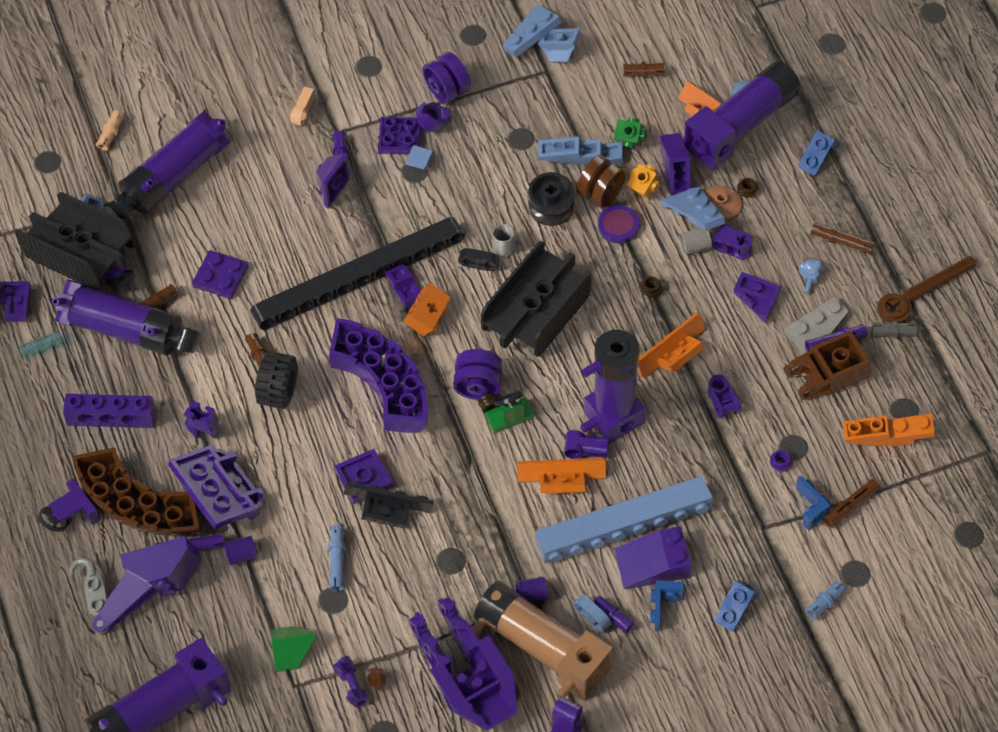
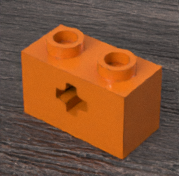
[403,283,451,336]

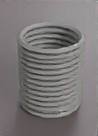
[492,224,515,257]
[679,228,712,255]

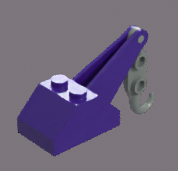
[69,536,200,635]

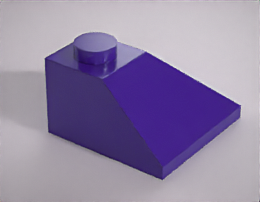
[316,153,350,209]

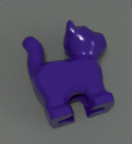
[184,401,219,439]

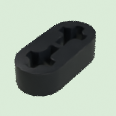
[458,248,499,271]

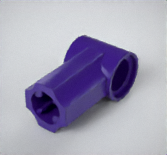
[564,430,609,459]

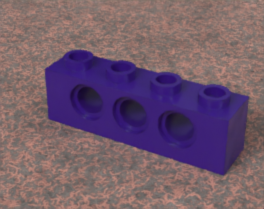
[63,394,156,428]

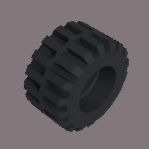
[255,351,298,409]

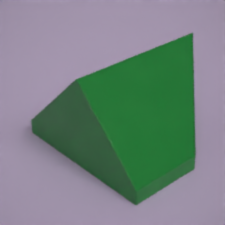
[271,626,317,672]

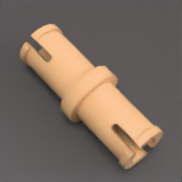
[96,110,125,151]

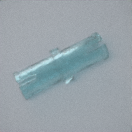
[18,330,63,358]

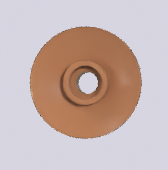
[704,186,742,221]

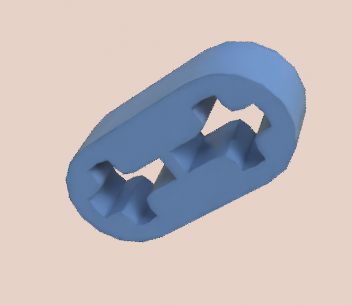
[573,594,611,632]

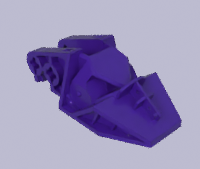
[408,597,517,731]

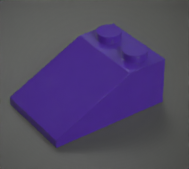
[614,526,691,590]

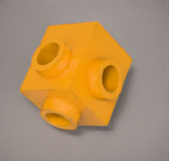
[627,164,661,199]

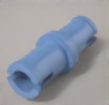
[805,580,846,620]

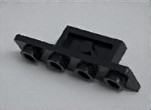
[343,481,434,529]

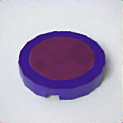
[598,205,639,243]

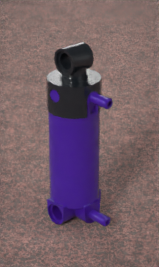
[108,110,231,220]
[52,279,200,356]

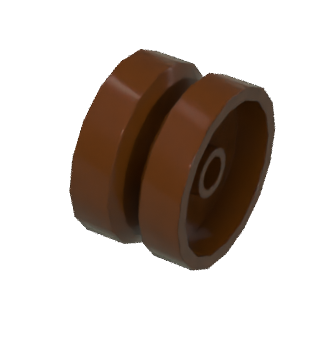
[576,155,626,209]

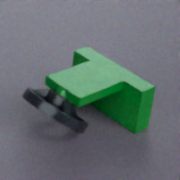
[485,391,534,434]

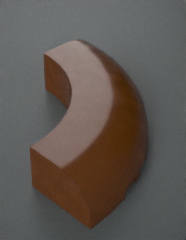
[72,447,200,536]

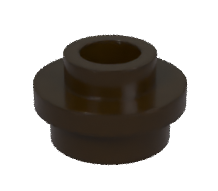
[737,178,758,198]
[640,276,662,297]

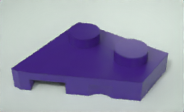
[733,272,781,322]

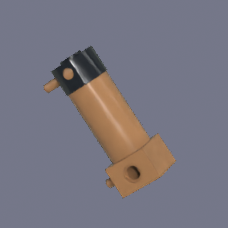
[472,581,613,701]

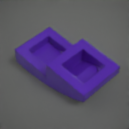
[385,264,421,309]

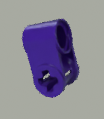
[712,225,752,260]
[707,374,741,419]

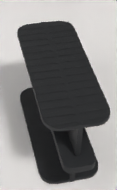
[15,192,136,291]
[481,241,592,357]

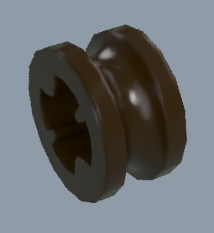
[478,393,499,414]

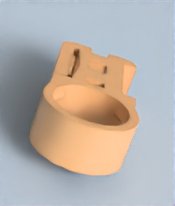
[290,86,315,126]

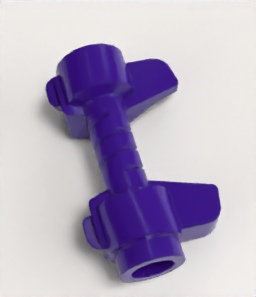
[333,656,369,707]

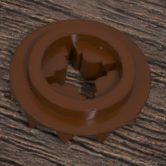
[877,293,912,323]

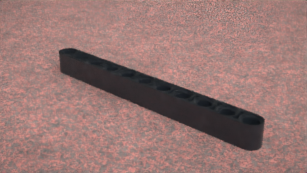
[250,217,465,330]

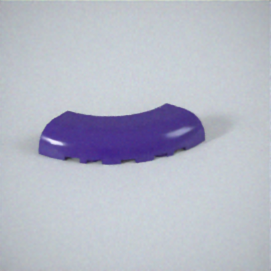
[329,318,428,433]

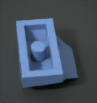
[538,29,582,62]

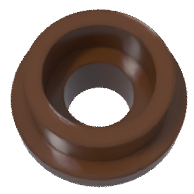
[367,667,387,691]

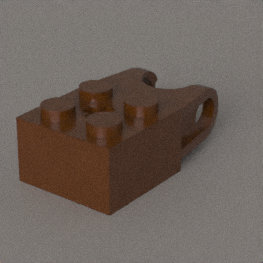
[785,331,871,400]

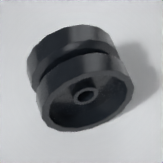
[528,172,574,226]

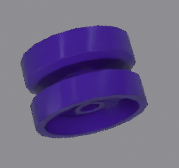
[422,52,471,104]
[453,349,503,400]

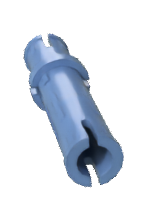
[328,524,346,592]

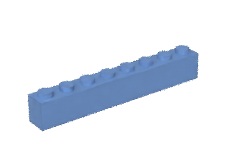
[535,476,712,564]

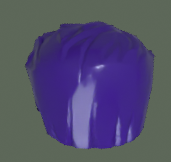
[416,102,450,132]

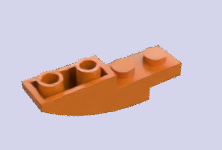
[843,414,935,446]

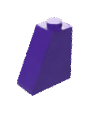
[660,133,691,195]

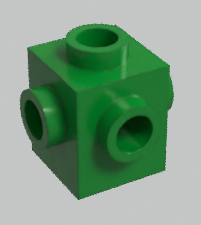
[614,118,647,148]

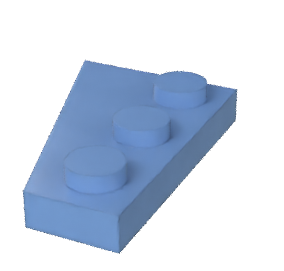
[503,4,562,58]
[661,187,725,230]

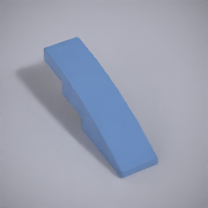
[538,136,624,165]

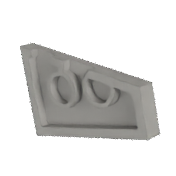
[784,297,849,354]

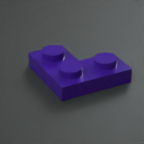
[0,281,31,322]

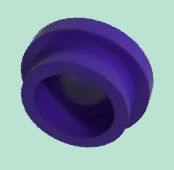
[770,450,792,472]

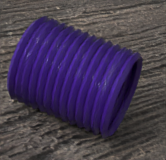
[223,535,258,566]
[515,576,548,603]

